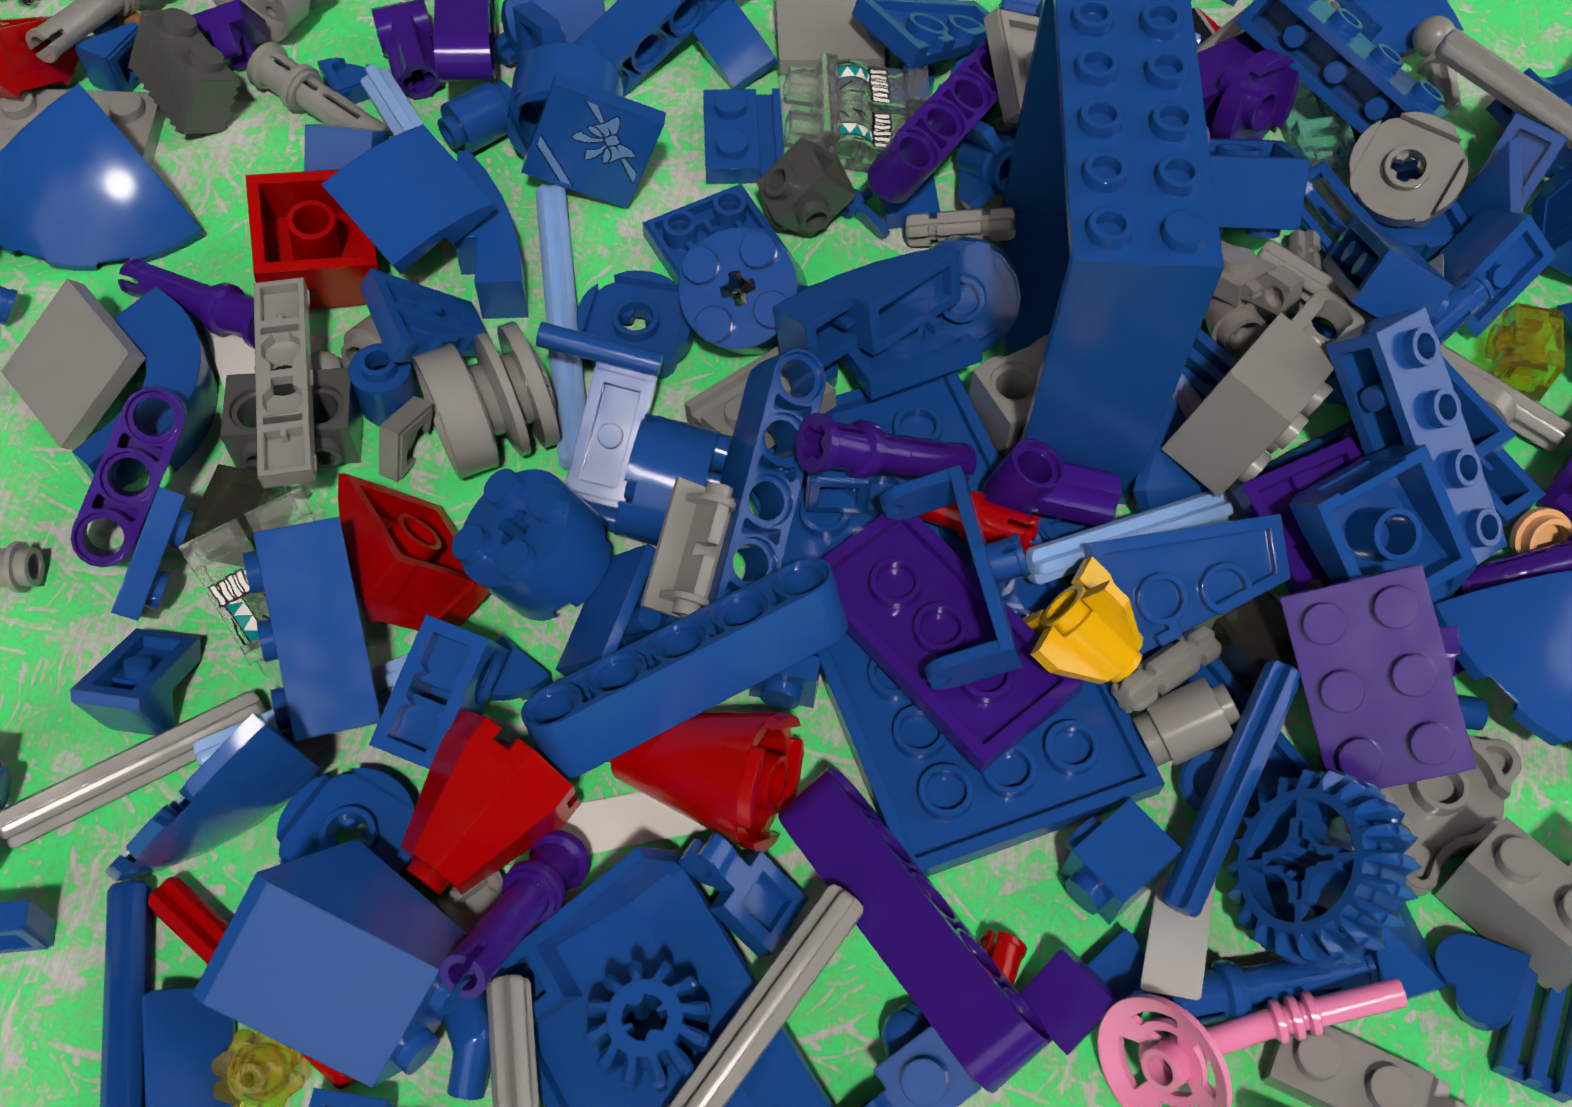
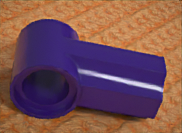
[371,0,443,100]
[983,439,1122,526]

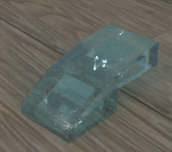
[1279,82,1356,171]

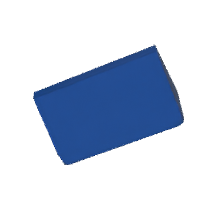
[141,988,241,1107]

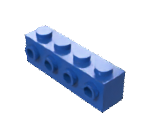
[1236,0,1449,166]
[1326,307,1508,565]

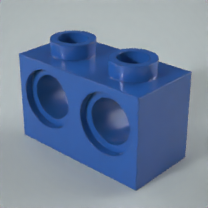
[369,614,509,770]

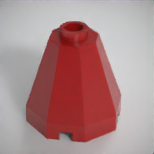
[401,710,581,896]

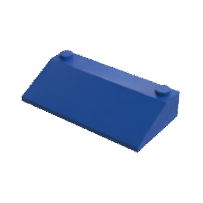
[490,846,834,1107]

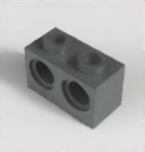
[220,368,363,472]

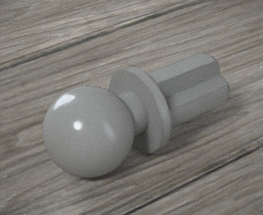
[1412,16,1461,110]

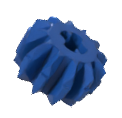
[583,960,712,1093]

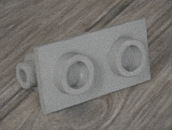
[640,477,736,619]

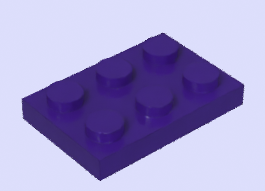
[1278,563,1477,789]

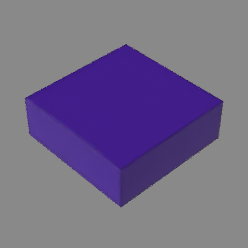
[1020,946,1121,1056]

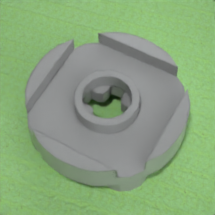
[1348,111,1469,229]

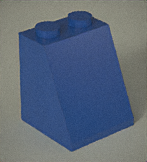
[192,839,470,1088]

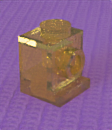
[1485,303,1565,401]

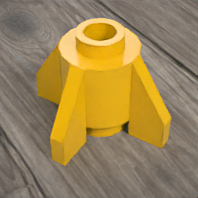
[1022,556,1144,684]

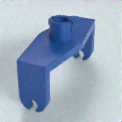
[879,465,1031,689]

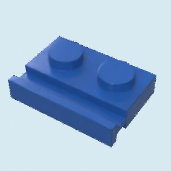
[703,88,784,184]

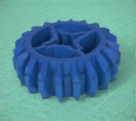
[1224,769,1422,969]

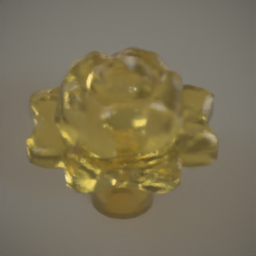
[211,1028,305,1107]

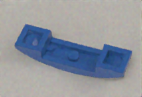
[690,0,778,89]

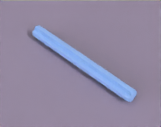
[535,184,586,471]

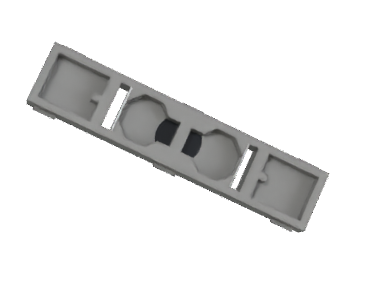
[253,277,317,502]

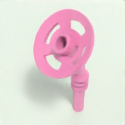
[1098,977,1408,1107]

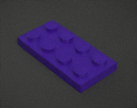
[821,512,1084,773]

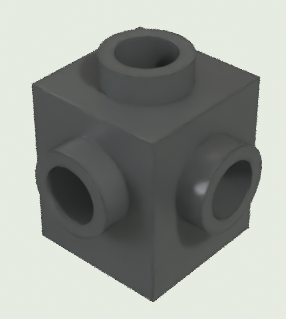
[756,137,857,239]

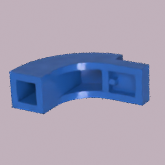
[72,286,218,489]

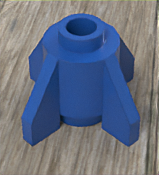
[957,121,1017,209]

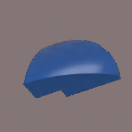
[0,83,204,271]
[1433,570,1572,746]
[105,713,324,882]

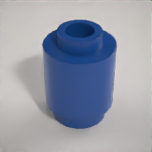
[437,80,516,153]
[348,343,421,427]

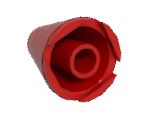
[608,711,804,853]

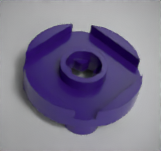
[1208,49,1300,140]

